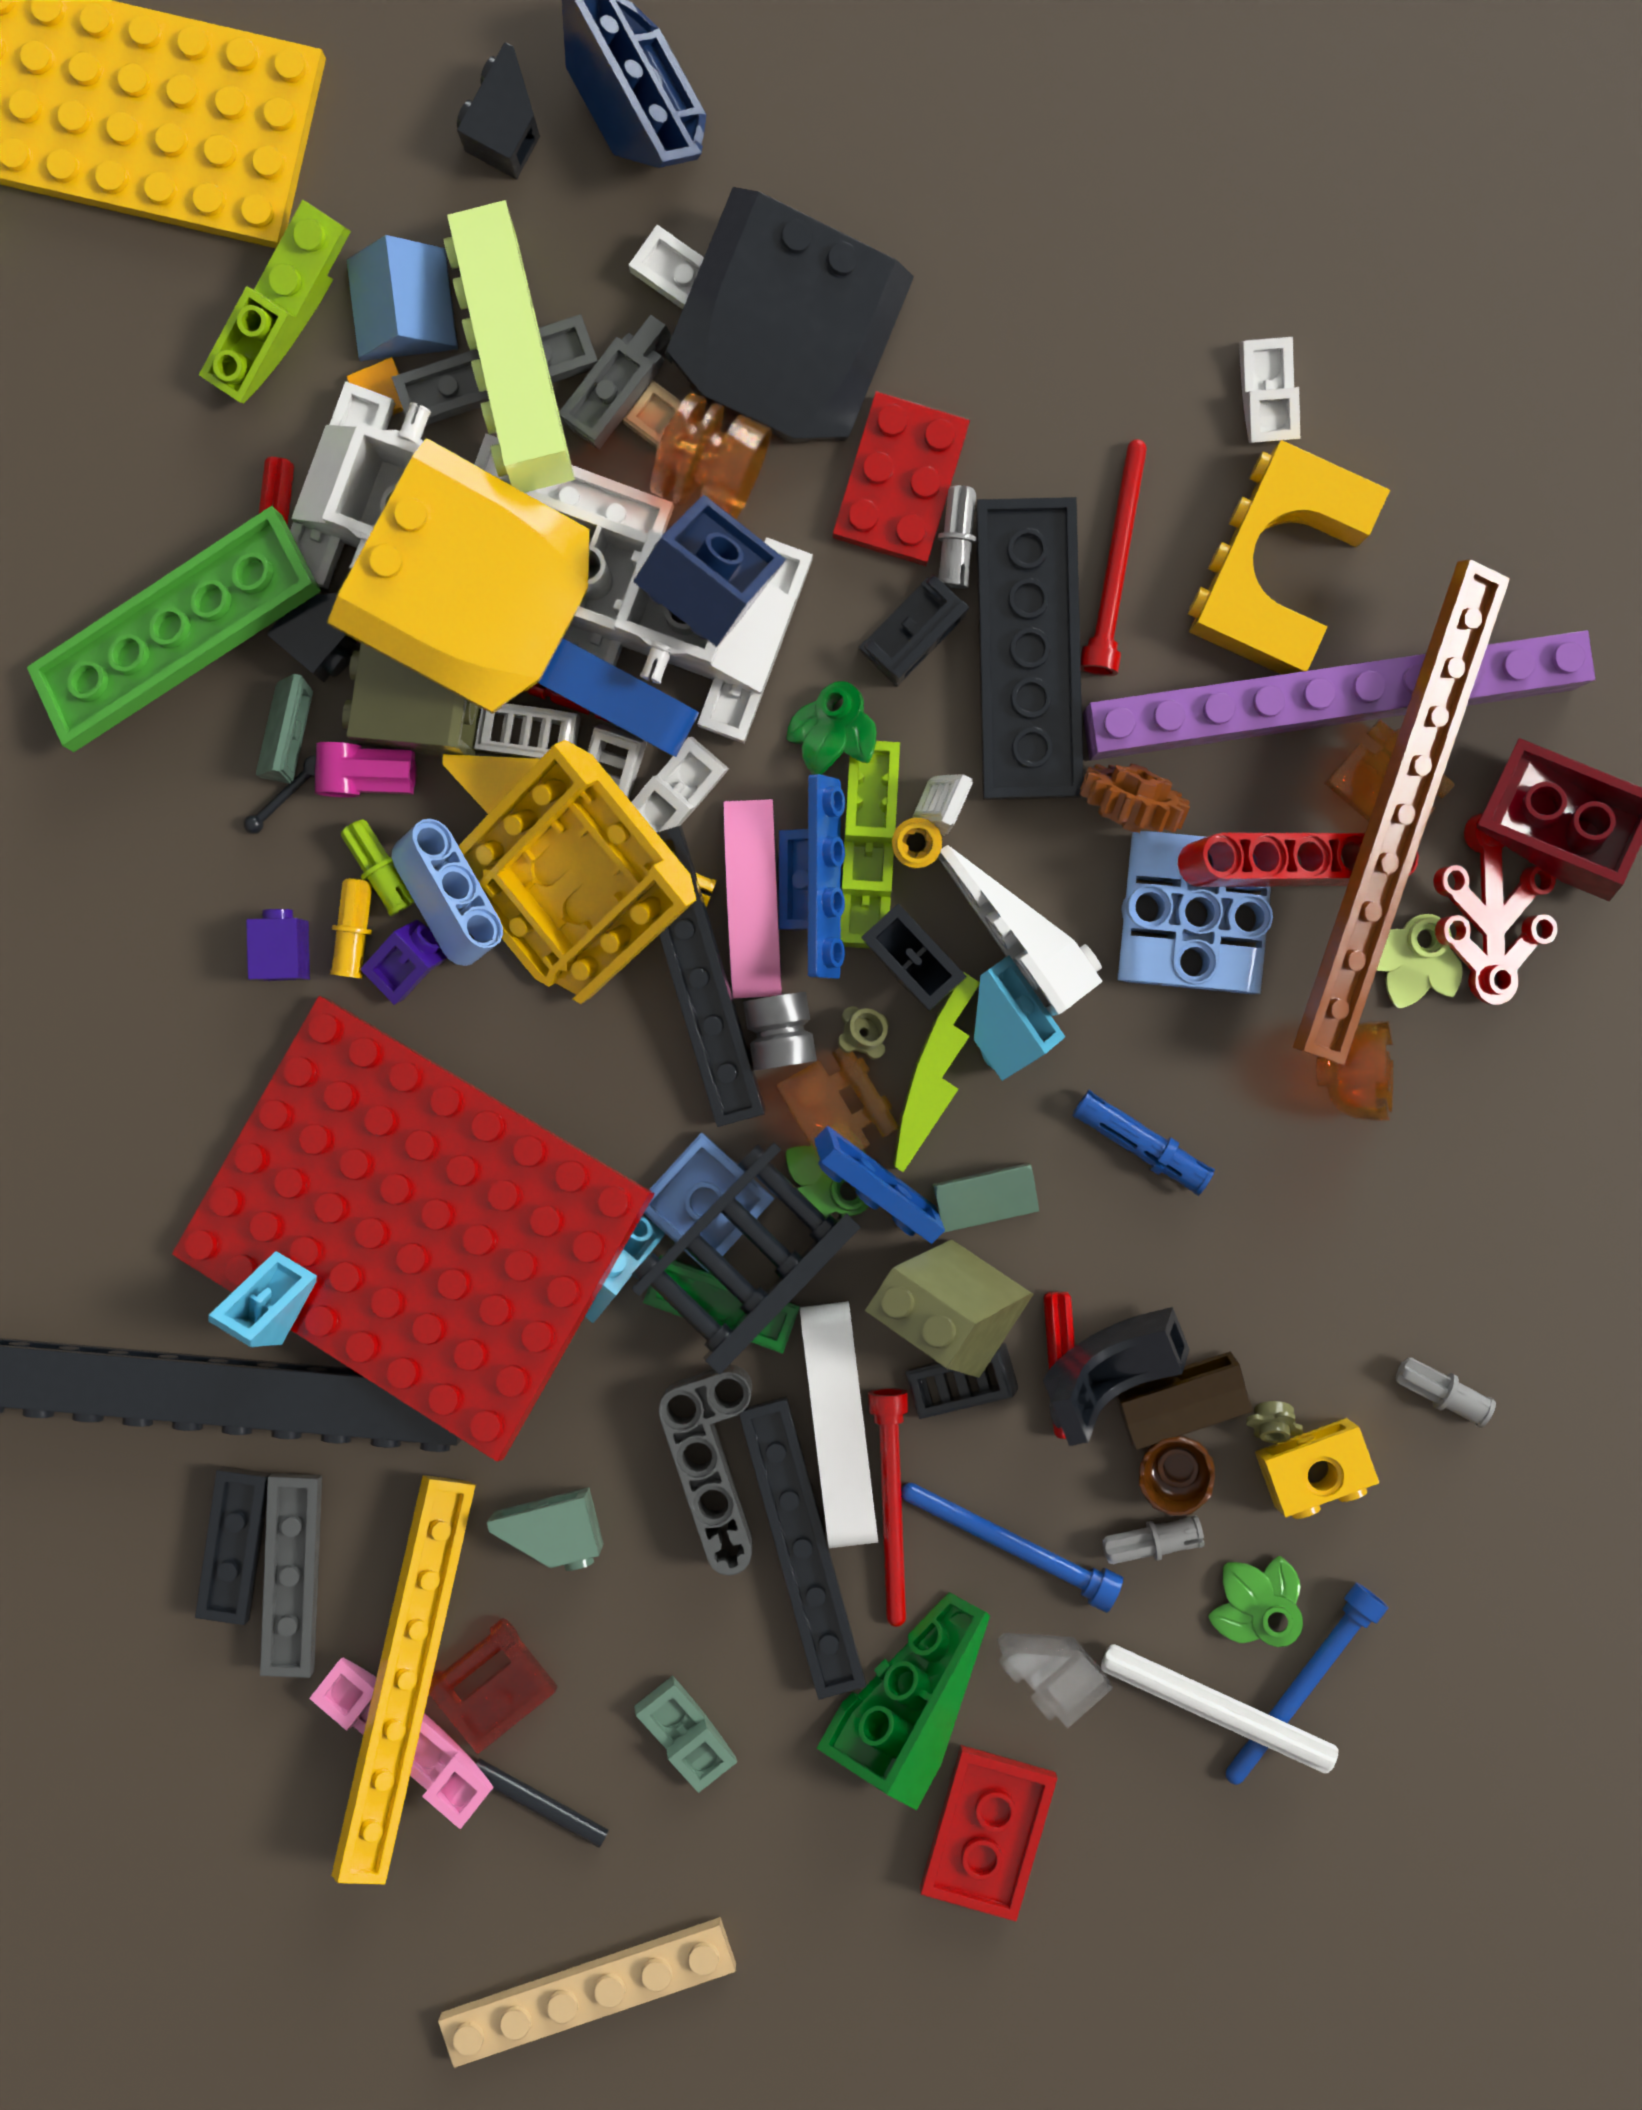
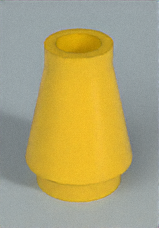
[892,818,942,868]

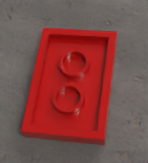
[833,391,970,566]
[920,1745,1058,1922]

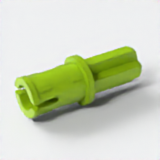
[341,819,415,917]

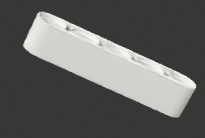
[800,1301,878,1548]

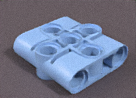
[1118,831,1273,994]

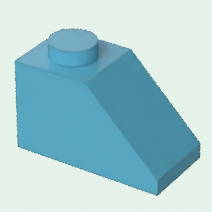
[974,955,1065,1081]

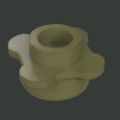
[838,1006,889,1060]
[1246,1401,1303,1443]

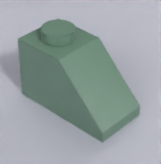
[487,1487,604,1571]

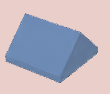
[346,235,458,361]

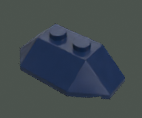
[562,0,707,168]

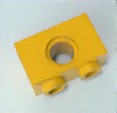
[1255,1418,1379,1519]

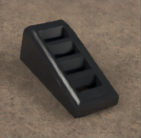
[906,1343,1018,1419]

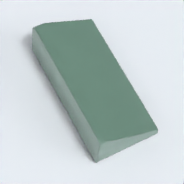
[256,674,313,784]
[932,1163,1039,1233]

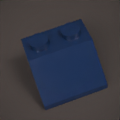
[633,495,786,647]

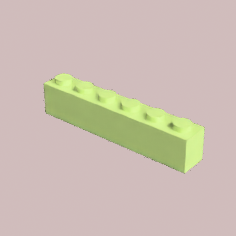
[443,200,575,493]

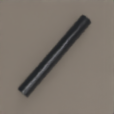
[476,1758,609,1848]

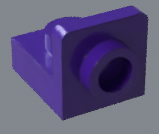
[360,920,447,1005]

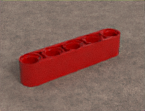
[1178,833,1419,887]

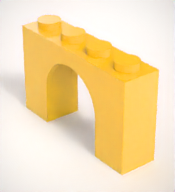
[1188,440,1390,675]

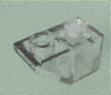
[997,1633,1113,1728]

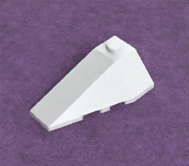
[938,845,1103,1016]

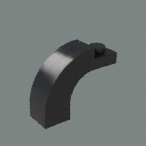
[1043,1307,1190,1446]

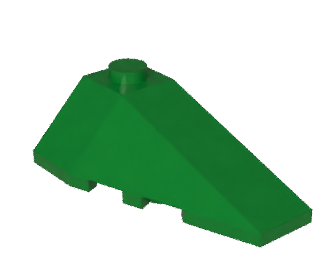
[816,1592,990,1810]

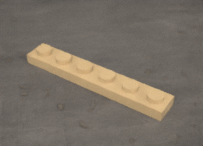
[438,1917,736,2068]

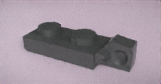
[559,315,672,450]

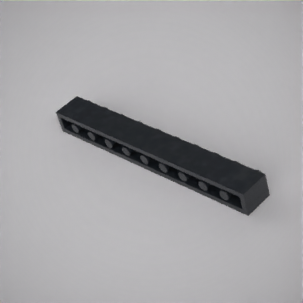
[0,1338,462,1452]

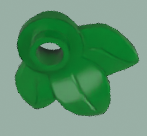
[786,681,877,775]

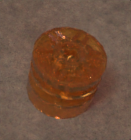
[650,392,772,520]

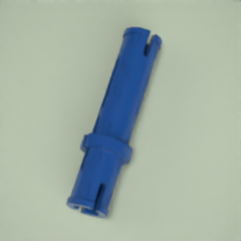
[1072,1090,1215,1196]

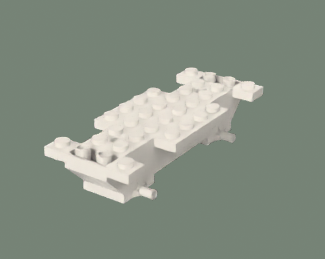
[290,381,813,744]

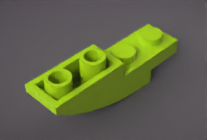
[199,199,351,404]

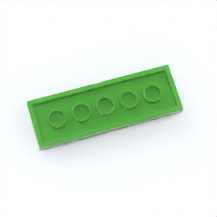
[27,506,321,752]

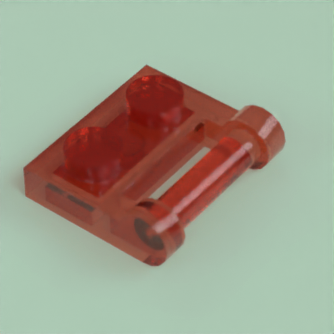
[429,1618,558,1754]

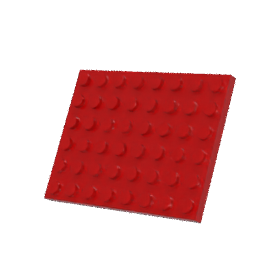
[172,996,655,1462]

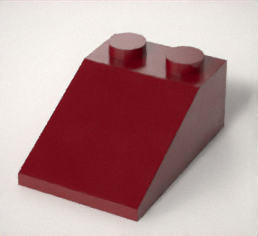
[1476,738,1642,902]

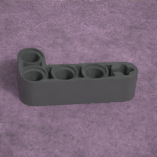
[659,1365,753,1576]

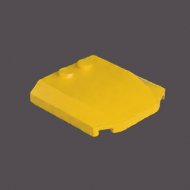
[327,438,589,714]
[459,740,697,1004]

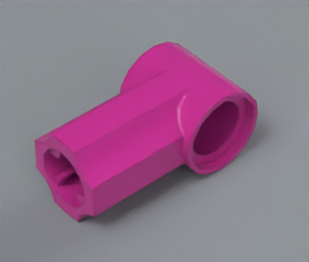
[315,742,417,798]

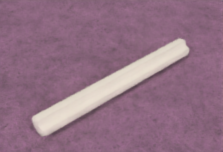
[1101,1644,1338,1773]

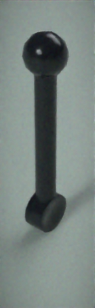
[244,756,316,834]

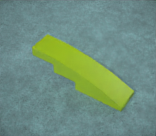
[841,741,900,948]
[893,972,980,1172]

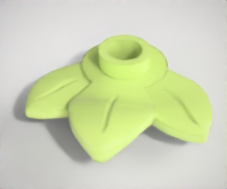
[1377,914,1463,1008]

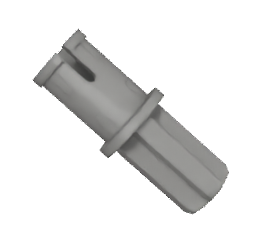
[938,485,977,589]
[1395,1357,1496,1428]
[1103,1515,1205,1564]

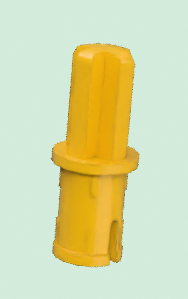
[330,878,372,978]

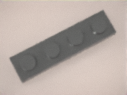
[392,314,598,426]
[260,1473,322,1678]

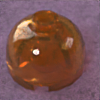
[1316,1021,1394,1121]

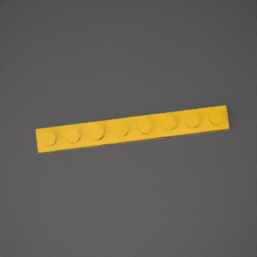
[331,1475,476,1884]

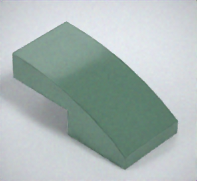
[634,1675,737,1793]

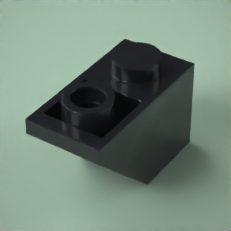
[457,42,540,179]
[267,593,359,682]

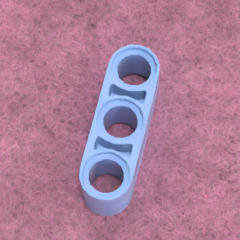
[392,819,503,966]

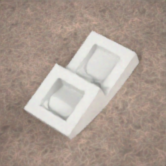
[1239,337,1300,443]
[632,737,729,832]

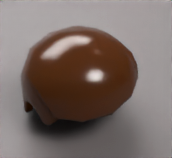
[1139,1435,1215,1516]

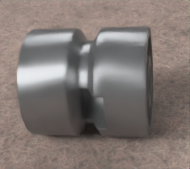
[743,992,817,1071]

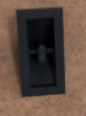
[861,904,967,1012]

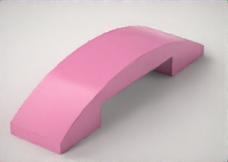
[724,799,782,999]
[309,1657,494,1829]

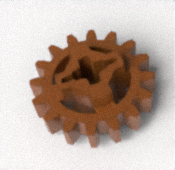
[1080,763,1190,833]

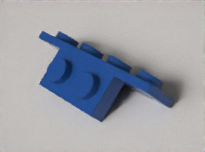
[779,774,845,979]

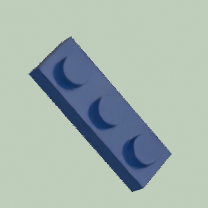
[814,1125,945,1244]

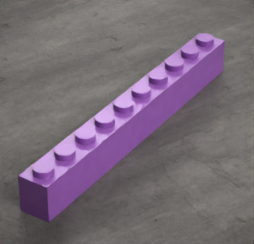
[1083,630,1595,761]

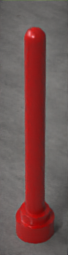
[1081,439,1147,676]
[868,1388,908,1627]

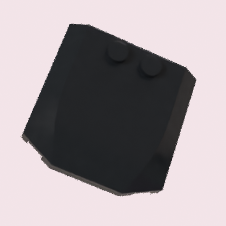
[664,187,914,443]

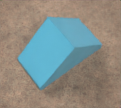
[209,1251,317,1347]

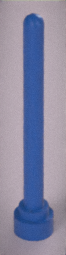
[901,1482,1123,1613]
[1225,1582,1389,1785]

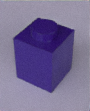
[246,909,310,981]

